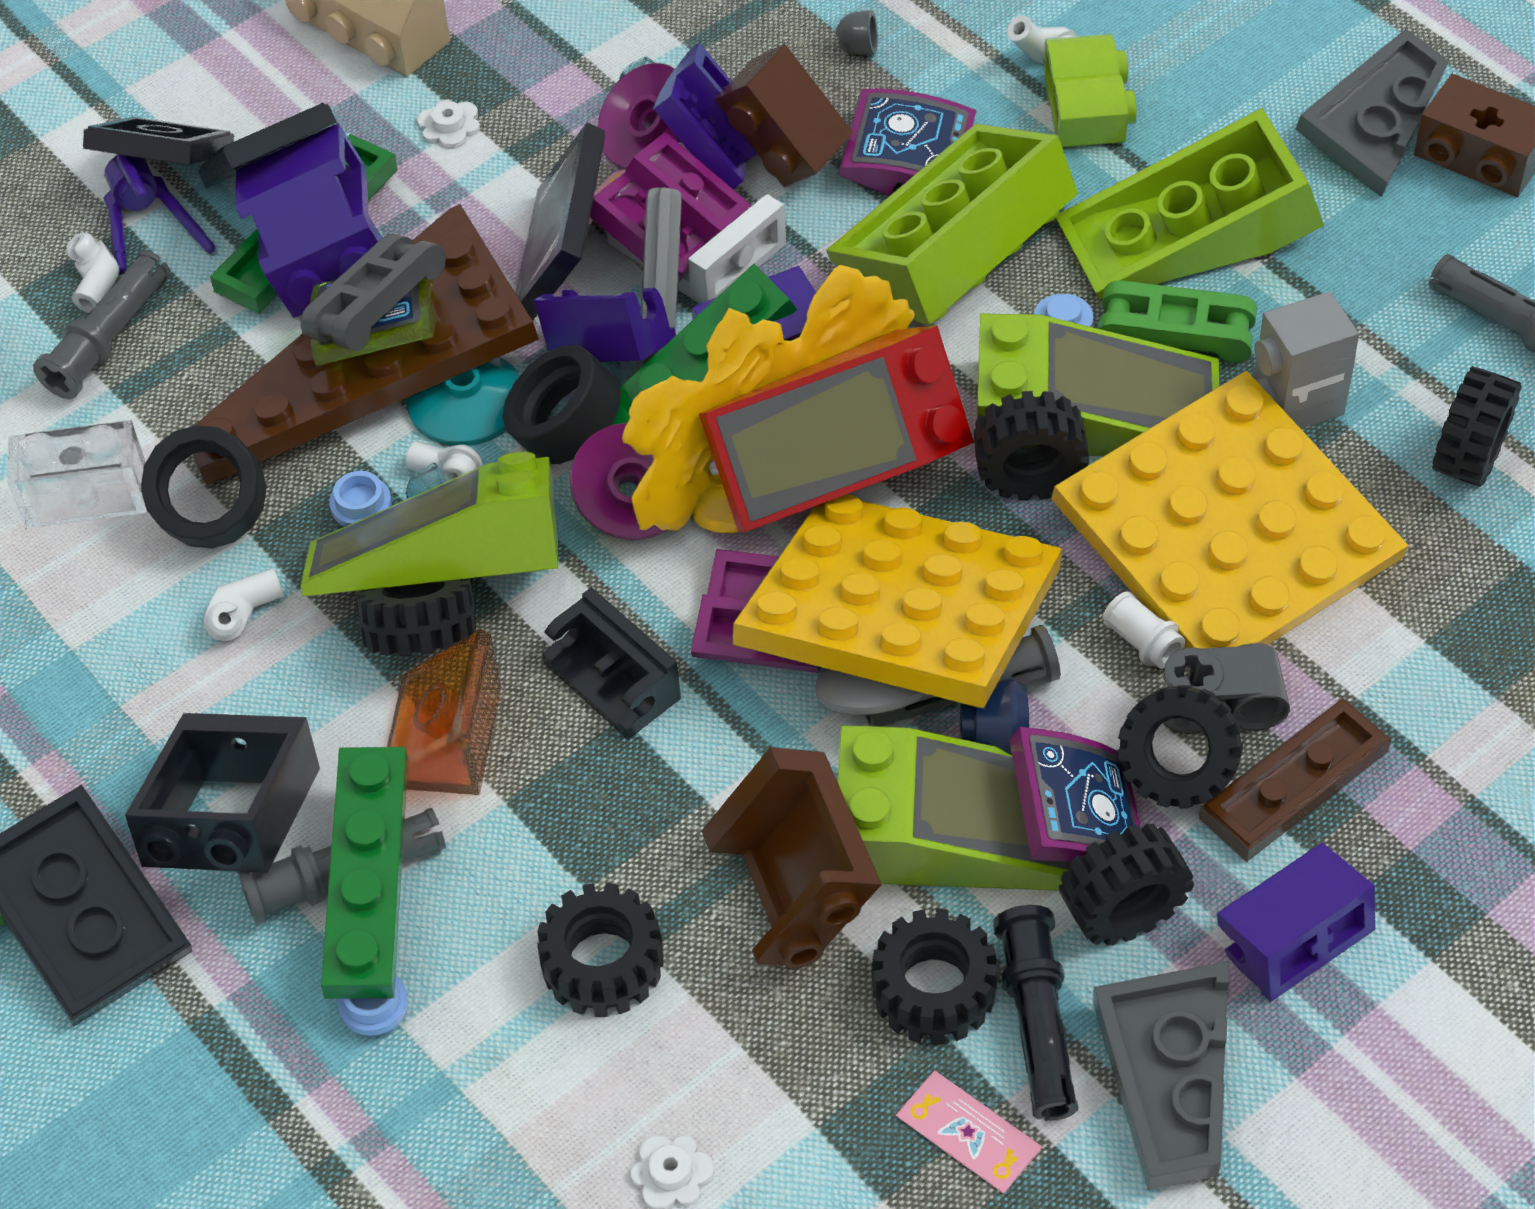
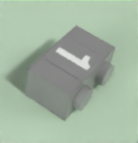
[1254,291,1359,429]

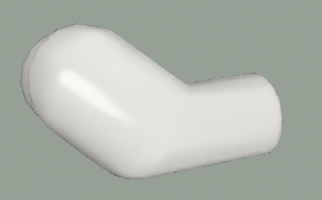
[1007,16,1078,64]
[67,233,119,313]
[406,441,483,482]
[204,568,284,641]

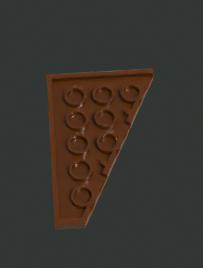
[193,204,539,486]

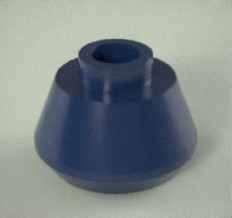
[960,678,1029,755]

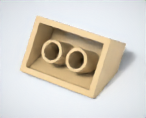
[285,0,450,77]

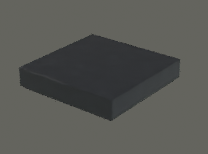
[83,117,234,165]

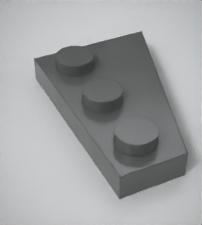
[1295,29,1449,197]

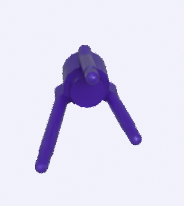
[104,154,215,274]

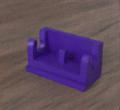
[534,288,676,361]
[1217,842,1376,1002]

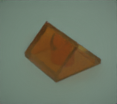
[387,629,502,795]

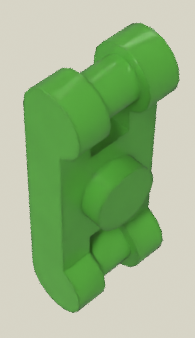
[1097,281,1257,363]

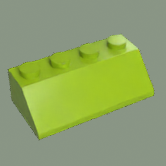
[826,124,1078,325]

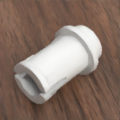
[1103,591,1185,669]

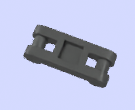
[300,234,446,351]

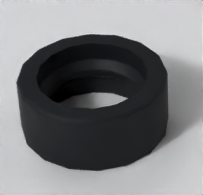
[502,345,621,464]
[141,425,267,549]

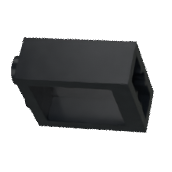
[125,713,320,873]

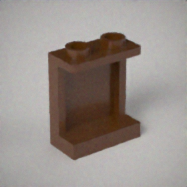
[701,747,882,969]

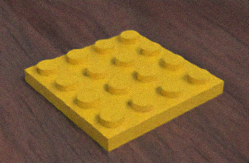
[1051,370,1409,649]
[733,494,1062,709]

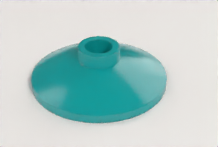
[406,357,520,446]

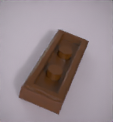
[1199,698,1391,862]

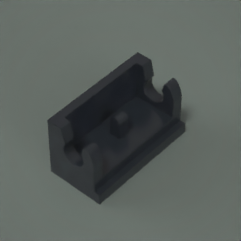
[542,587,681,740]

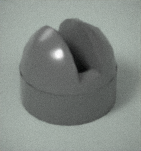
[836,10,878,55]

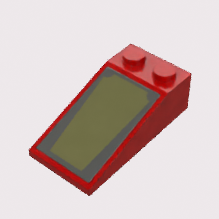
[699,325,974,532]

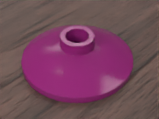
[598,63,681,169]
[570,423,668,540]

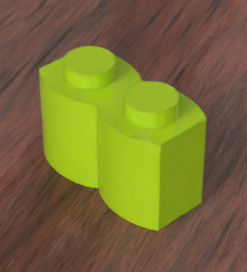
[1043,34,1137,147]

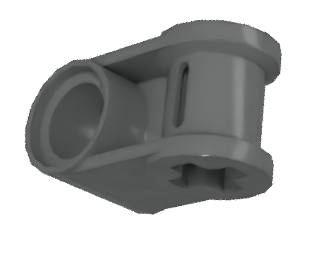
[1164,643,1290,734]

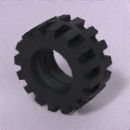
[1432,366,1522,487]
[973,390,1089,501]
[356,578,476,656]
[1117,685,1243,809]
[1059,823,1194,946]
[537,883,664,1017]
[872,908,997,1045]

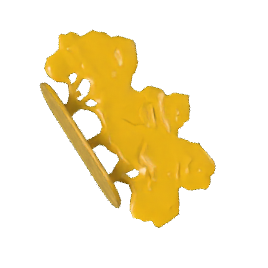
[622,265,915,533]

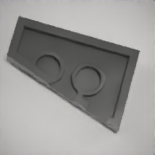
[1092,961,1230,1190]

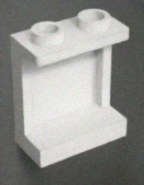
[607,142,786,304]

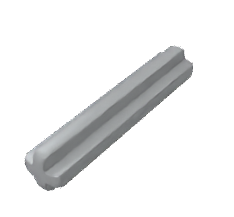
[641,187,682,363]

